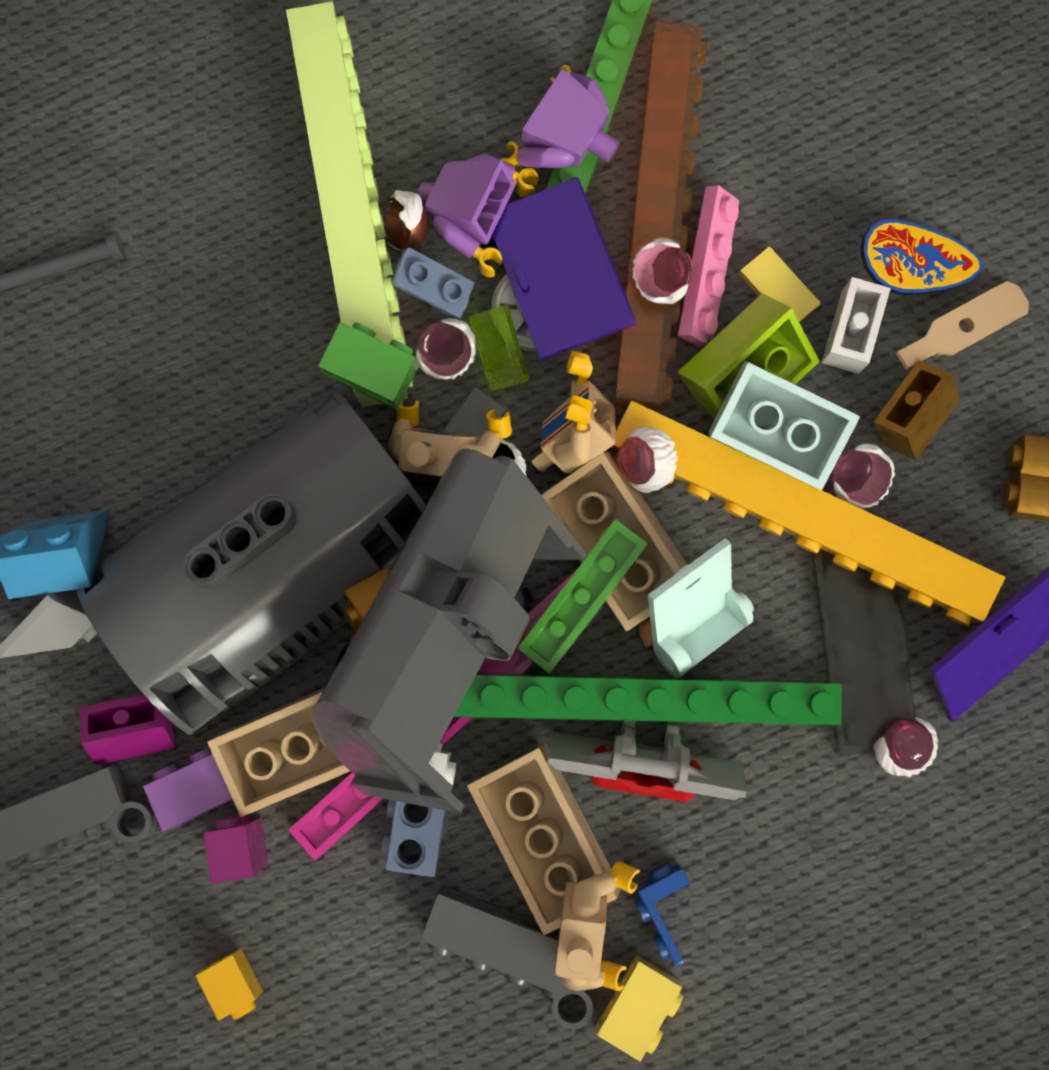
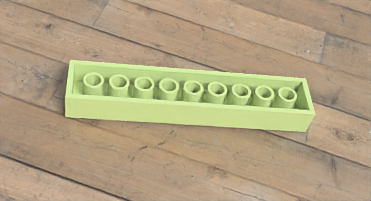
[286,1,413,407]

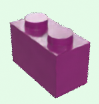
[79,694,176,765]
[204,813,268,884]

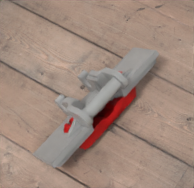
[548,720,747,802]

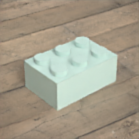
[708,360,860,490]

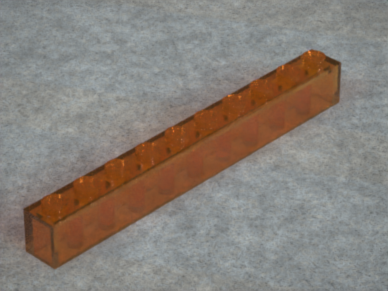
[614,22,707,410]

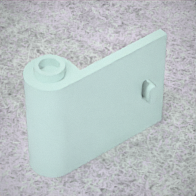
[648,538,754,678]

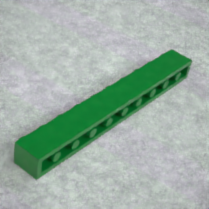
[454,672,842,725]

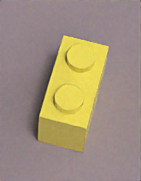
[595,954,683,1062]

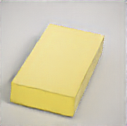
[739,246,821,323]

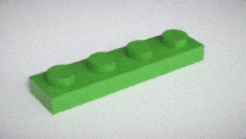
[518,519,650,674]

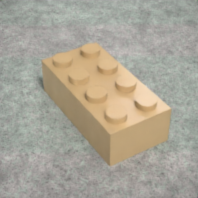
[207,688,350,817]

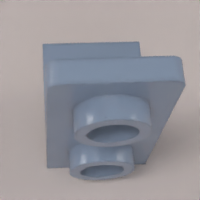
[391,248,475,320]

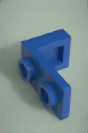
[634,862,690,967]

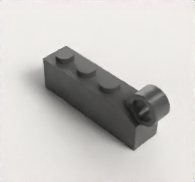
[0,765,158,874]
[421,884,593,1029]

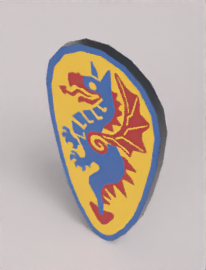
[861,219,983,295]

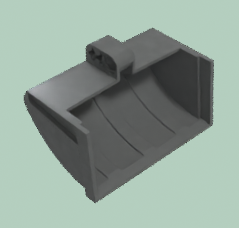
[312,448,587,813]

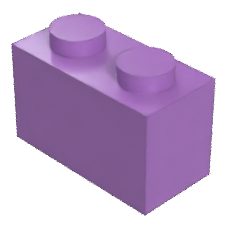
[143,747,233,832]

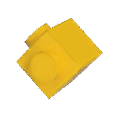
[195,948,263,1021]

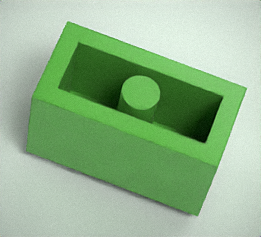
[318,322,419,410]

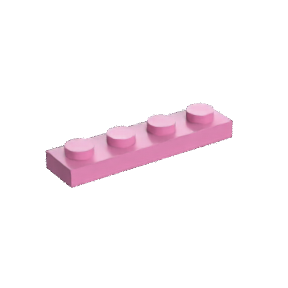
[678,185,739,348]

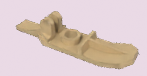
[896,281,1029,370]

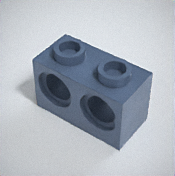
[381,800,446,877]

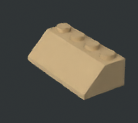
[541,452,687,632]
[467,743,621,935]

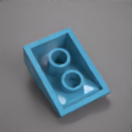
[0,509,109,599]

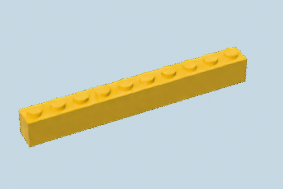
[612,400,1006,626]

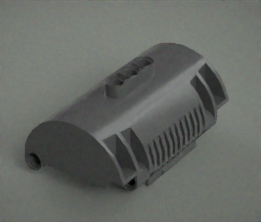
[76,387,427,735]

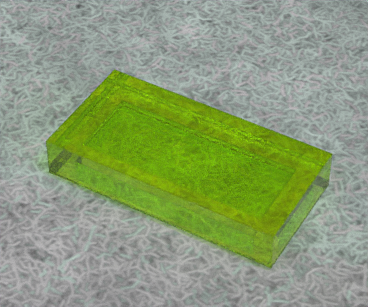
[468,305,530,392]

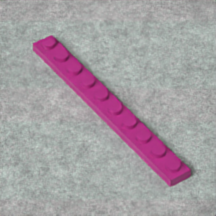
[288,572,575,861]

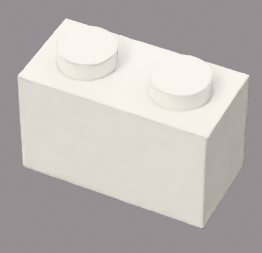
[821,277,891,374]

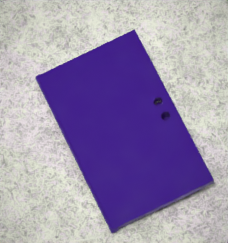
[492,177,636,361]
[930,567,1049,722]

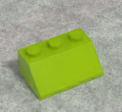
[678,293,820,419]

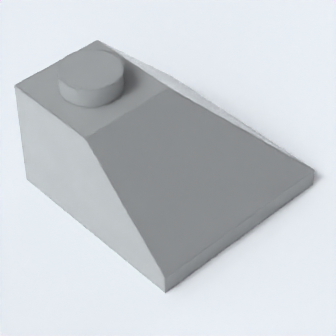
[0,589,97,658]

